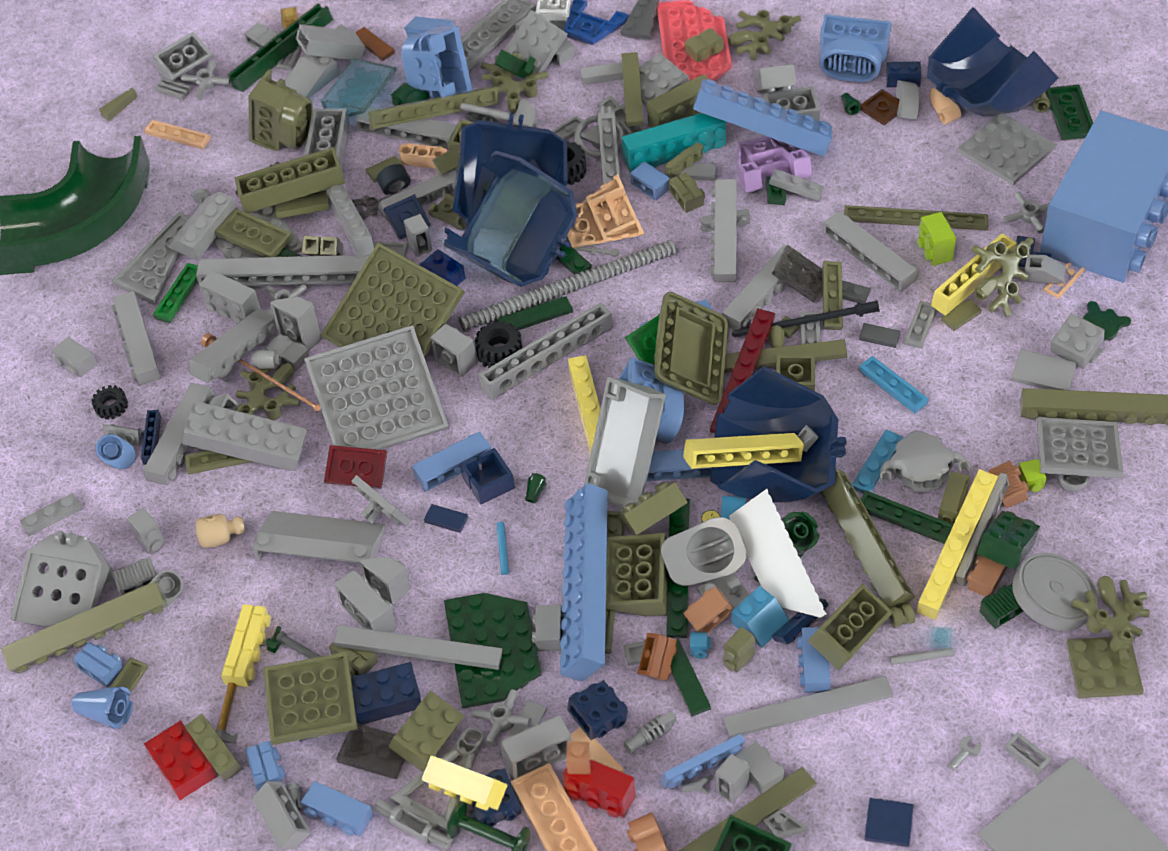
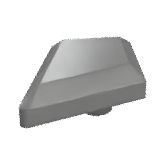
[763,809,808,838]

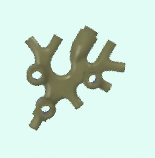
[728,10,801,61]
[481,53,548,113]
[972,237,1034,317]
[236,360,301,420]
[1071,576,1150,663]

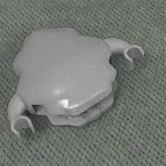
[880,430,970,492]

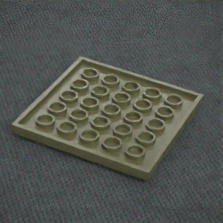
[320,243,465,358]

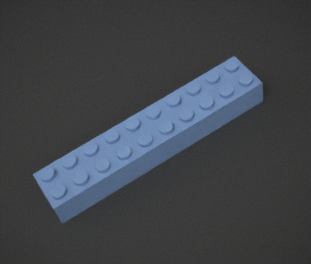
[560,483,608,681]

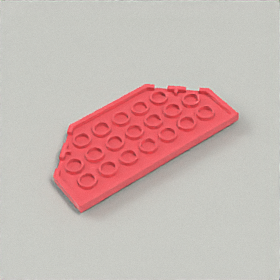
[656,0,732,82]

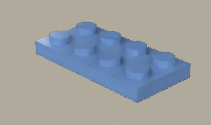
[659,734,745,790]

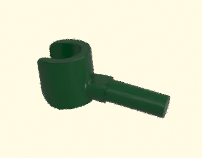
[266,626,282,653]

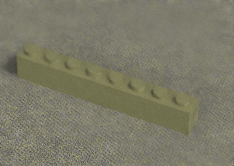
[1020,388,1168,425]
[820,468,915,608]
[1,581,168,674]

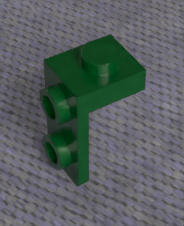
[495,50,536,79]

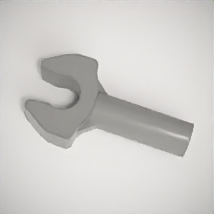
[947,735,981,771]

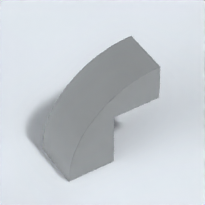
[895,80,919,119]

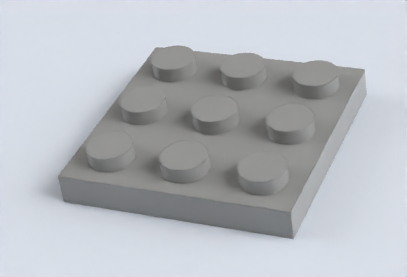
[505,10,568,73]
[621,53,690,106]

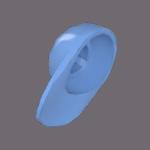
[96,434,136,469]

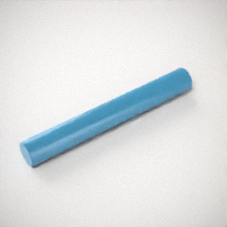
[496,522,509,575]

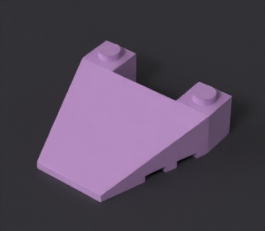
[738,136,812,193]

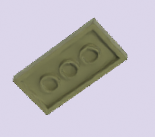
[215,208,293,258]

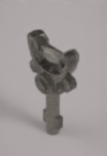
[352,191,401,221]

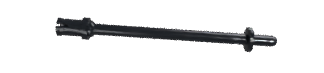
[732,300,880,337]

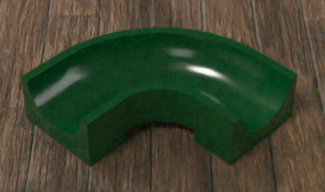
[0,136,150,275]

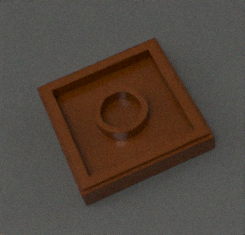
[860,89,900,125]

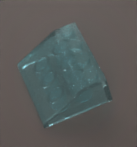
[321,58,397,117]

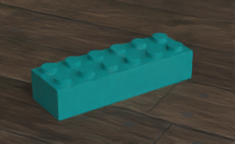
[622,113,726,173]

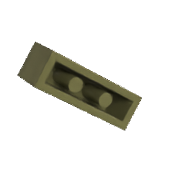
[185,713,243,781]

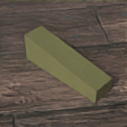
[99,88,138,121]

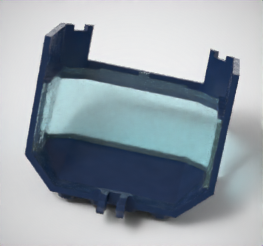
[444,151,578,287]

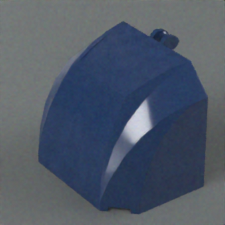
[927,7,1059,117]
[453,113,567,233]
[710,366,847,503]

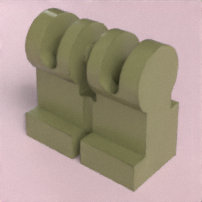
[302,235,343,256]

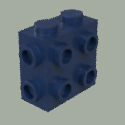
[567,680,628,740]
[467,768,521,827]

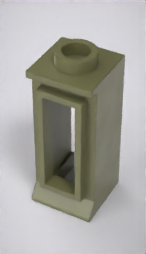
[938,471,971,523]

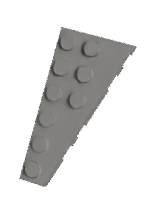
[112,212,190,305]

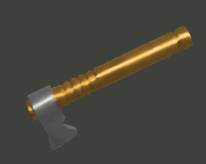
[216,682,238,744]

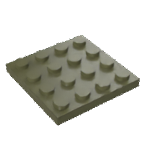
[263,652,358,745]

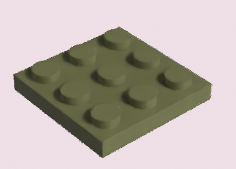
[1066,637,1144,699]

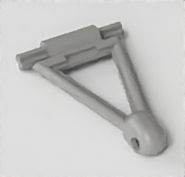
[373,728,484,850]

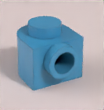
[690,632,711,659]

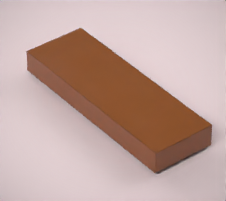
[355,27,395,61]

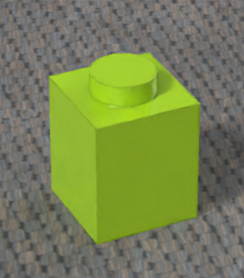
[1018,459,1047,492]

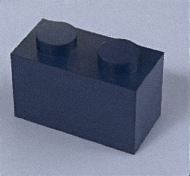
[885,61,922,88]

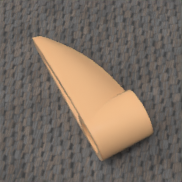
[930,88,961,125]

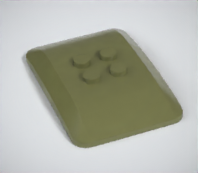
[655,292,728,405]

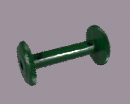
[446,801,531,851]

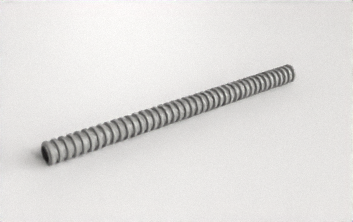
[459,239,676,332]

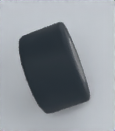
[376,164,411,195]

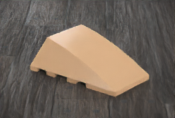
[567,174,645,248]

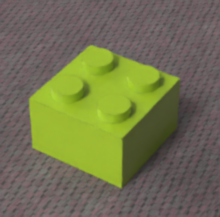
[917,212,956,266]

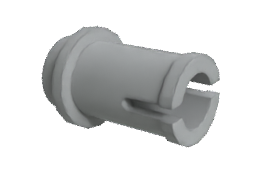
[286,783,303,811]

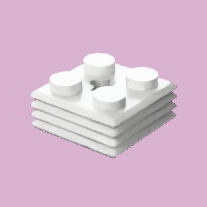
[536,0,571,21]

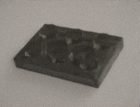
[772,245,823,304]
[336,723,405,780]

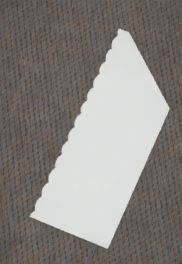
[729,489,827,618]

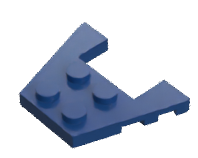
[564,0,629,45]

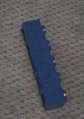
[141,410,161,465]

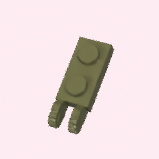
[665,143,703,179]

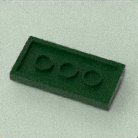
[1045,84,1093,141]

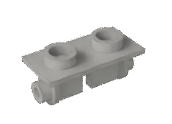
[103,424,144,446]

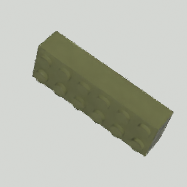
[234,147,345,213]

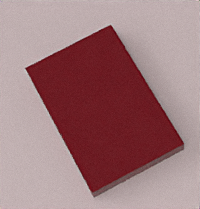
[324,445,388,489]

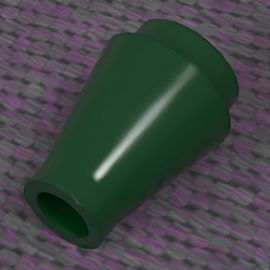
[841,92,860,115]
[525,473,547,503]

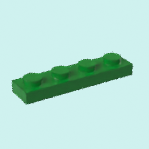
[153,263,198,323]

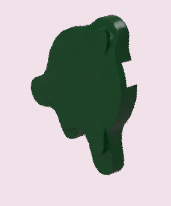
[1082,301,1131,341]

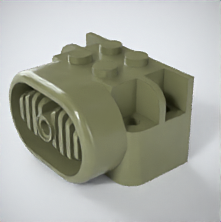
[248,69,313,151]

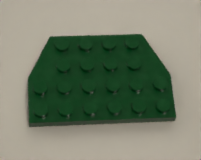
[444,593,541,709]

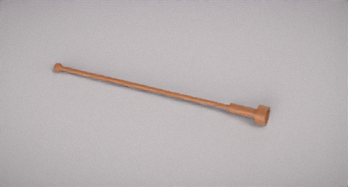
[201,333,321,412]

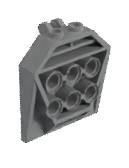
[10,531,110,627]

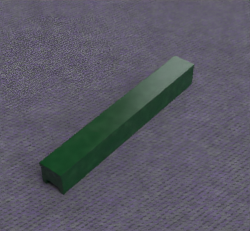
[228,3,334,92]

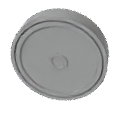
[1012,553,1098,631]

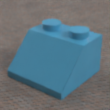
[731,586,789,648]

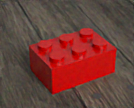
[144,720,217,800]
[563,759,636,818]

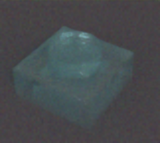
[930,626,952,649]

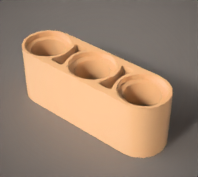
[399,143,447,169]

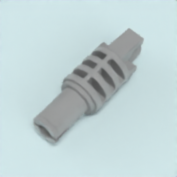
[624,711,677,754]

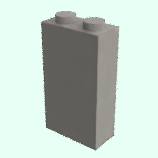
[296,25,365,61]

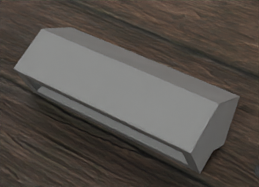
[580,62,623,85]

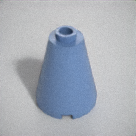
[71,686,133,729]

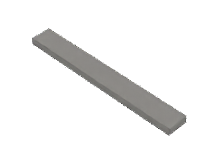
[334,625,502,670]
[723,676,893,739]

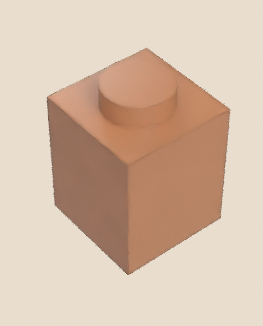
[566,742,591,774]

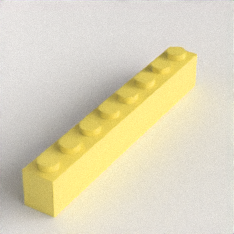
[916,469,998,620]

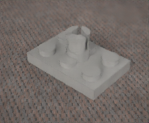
[352,475,411,526]

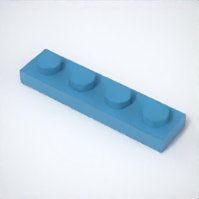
[859,356,929,414]
[852,429,904,494]

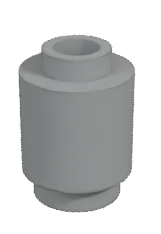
[252,350,281,369]

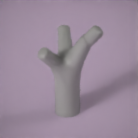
[681,775,713,795]

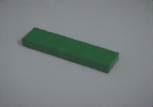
[498,296,573,330]
[670,638,711,717]

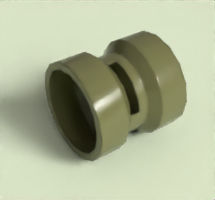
[889,603,915,628]

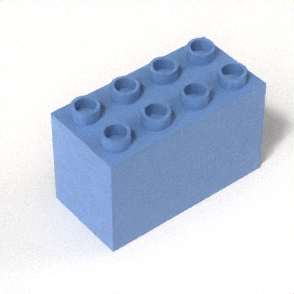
[1040,110,1168,283]

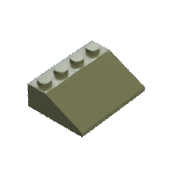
[606,533,668,616]

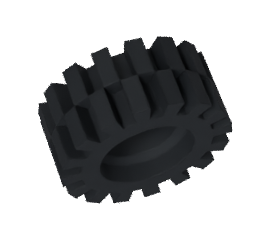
[91,385,128,420]

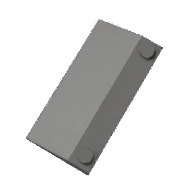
[584,377,666,507]
[252,511,386,563]

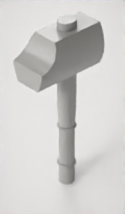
[460,99,538,127]

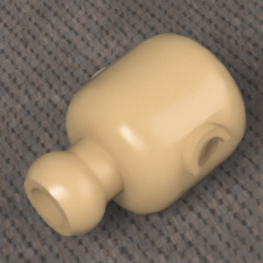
[195,514,245,548]

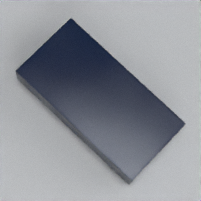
[424,504,468,533]

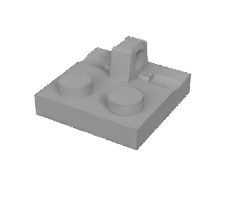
[697,573,750,615]

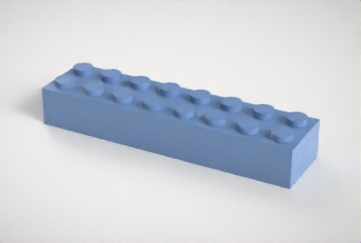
[693,79,832,157]

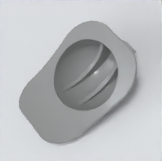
[661,517,747,586]

